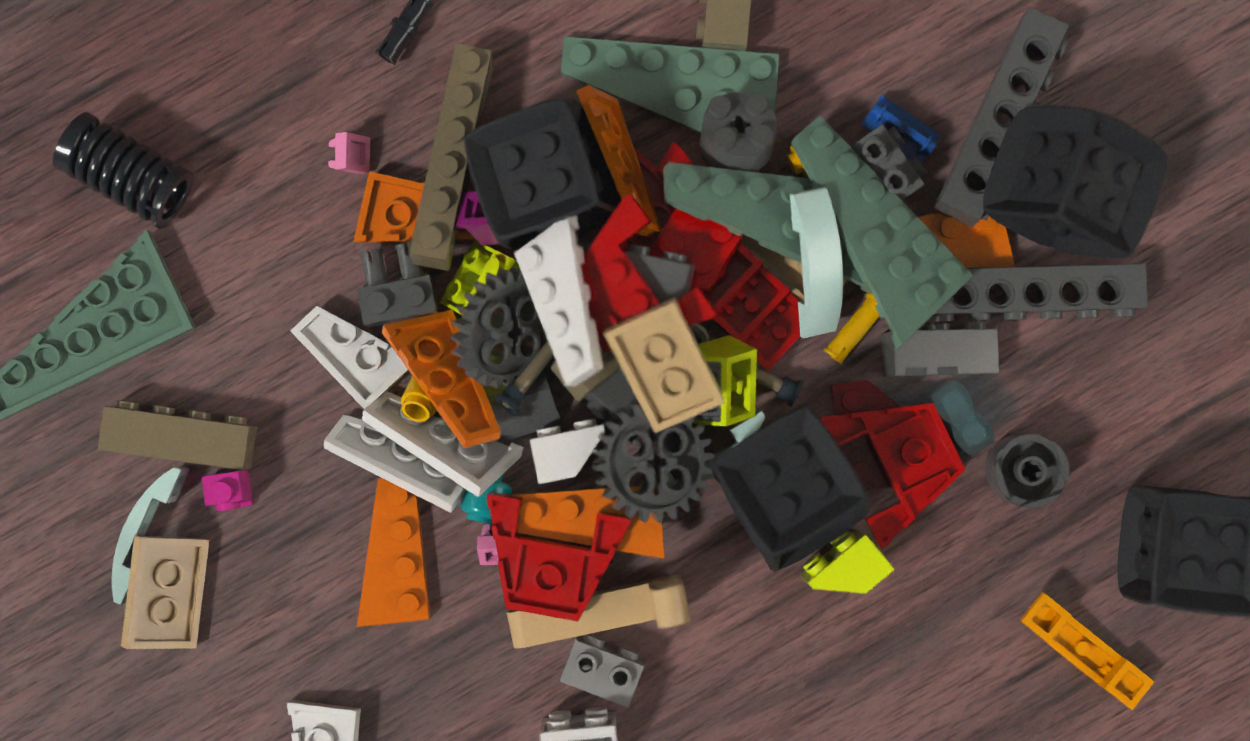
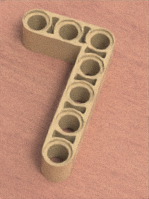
[506,574,691,649]

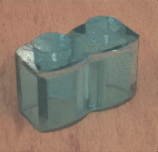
[924,380,994,456]

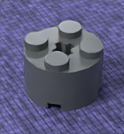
[699,92,778,173]
[985,433,1069,508]

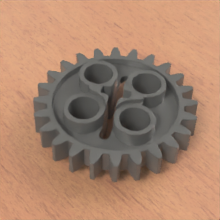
[450,268,547,389]
[592,403,714,523]

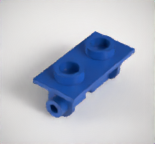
[861,95,941,163]

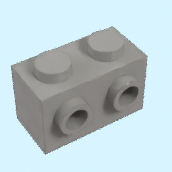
[560,634,644,708]

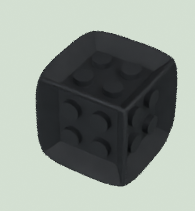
[465,98,622,250]
[983,106,1167,259]
[711,406,872,572]
[1117,485,1250,617]

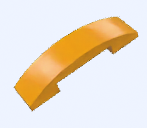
[1019,592,1154,710]

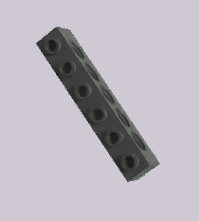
[933,7,1069,227]
[932,264,1148,322]

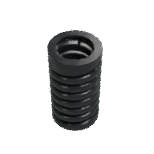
[53,112,194,229]

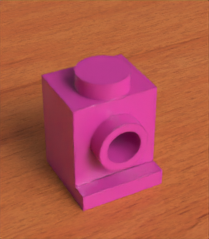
[201,470,253,511]

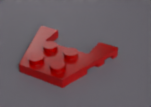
[621,142,745,292]
[581,193,719,352]
[819,403,966,549]
[486,491,632,622]

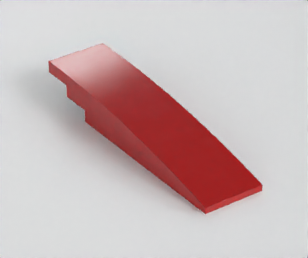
[627,147,801,372]

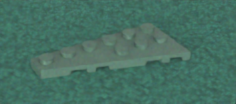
[561,36,779,164]
[791,115,973,349]
[664,163,872,294]
[0,230,197,422]

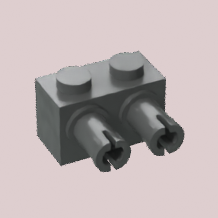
[851,124,928,200]
[357,242,441,328]

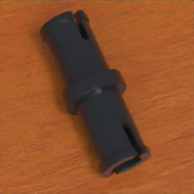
[375,0,434,65]

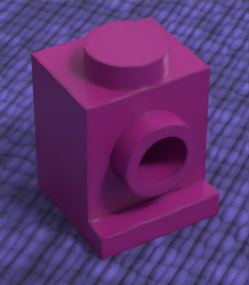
[456,191,499,245]

